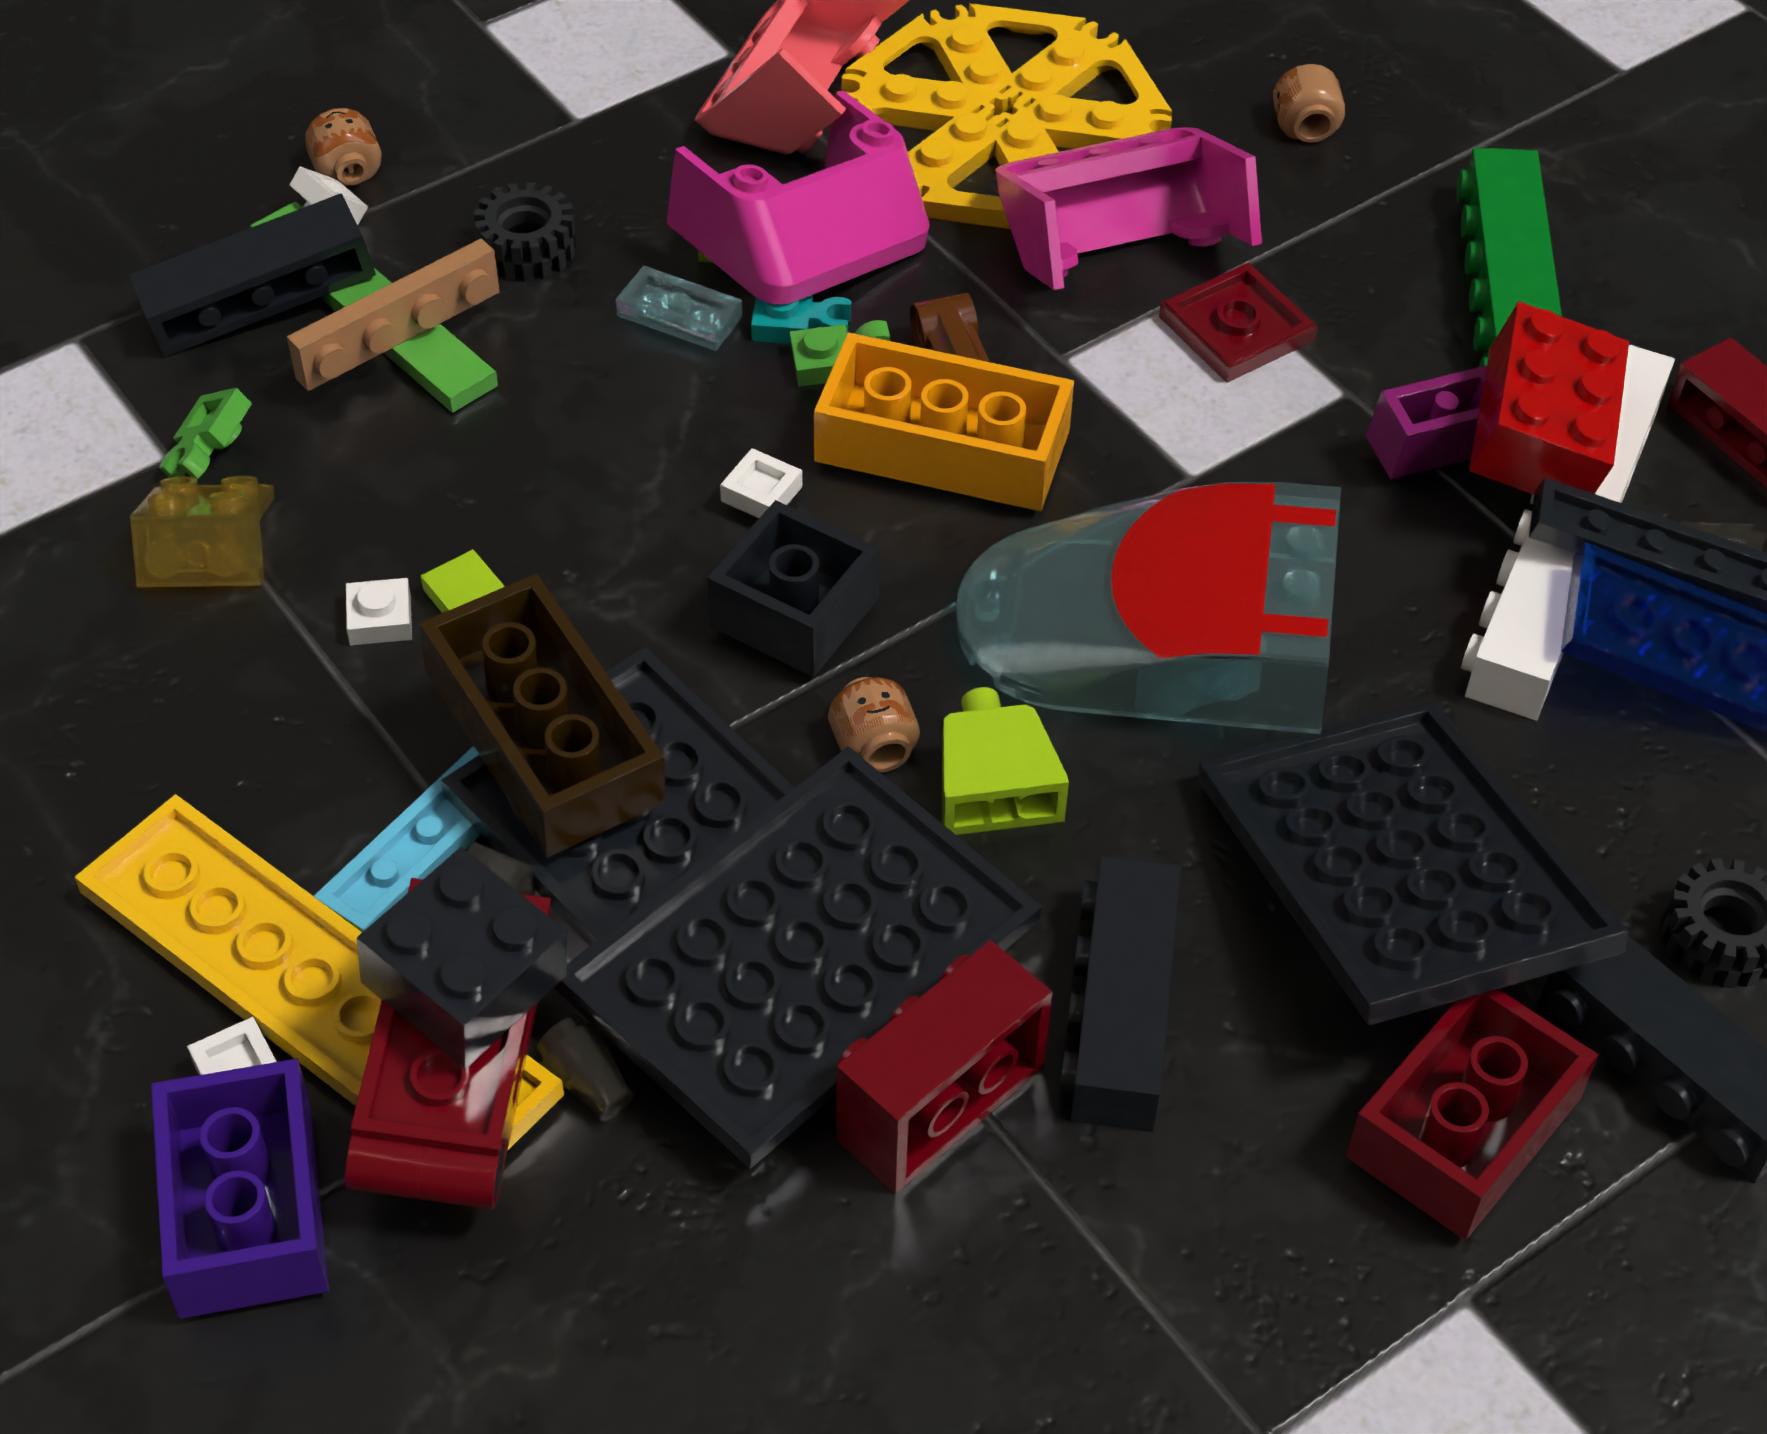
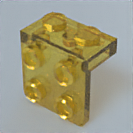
[130,476,274,587]

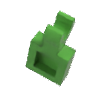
[790,320,890,387]

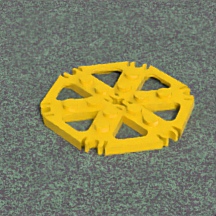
[837,3,1172,229]

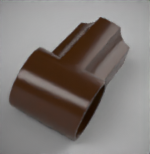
[909,293,990,362]

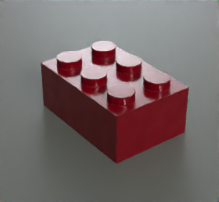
[836,940,1052,1195]
[1346,989,1599,1241]

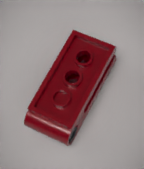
[345,878,551,1210]

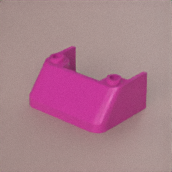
[666,90,930,304]
[996,127,1262,290]

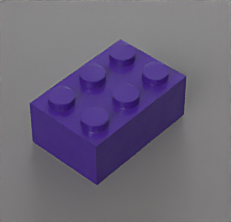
[151,1058,329,1319]

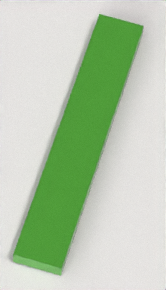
[250,201,498,413]

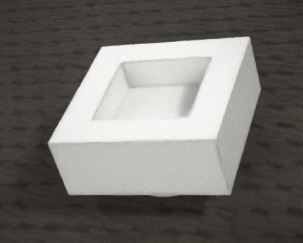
[289,166,368,225]
[720,448,802,518]
[346,578,412,646]
[187,1017,276,1075]

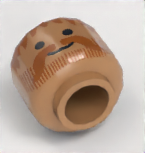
[1273,64,1345,143]
[305,108,382,186]
[828,677,920,773]

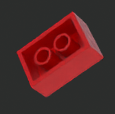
[1469,301,1629,494]

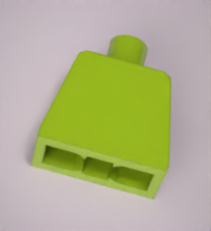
[942,687,1069,835]

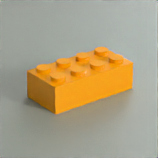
[814,332,1074,511]

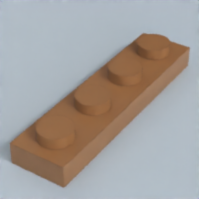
[287,238,500,391]

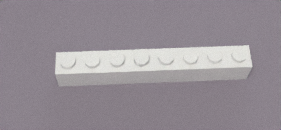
[1461,345,1675,721]

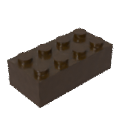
[419,573,665,858]

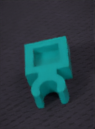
[751,295,851,344]

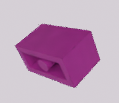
[1366,366,1487,480]

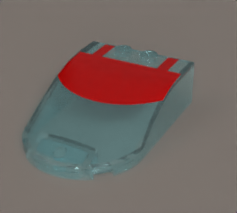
[956,482,1341,734]

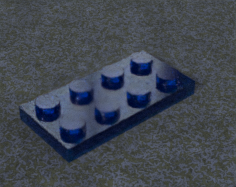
[1561,542,1767,732]

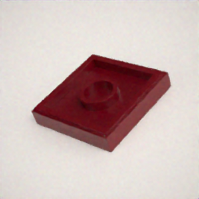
[1159,262,1318,383]

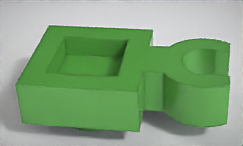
[159,388,252,483]

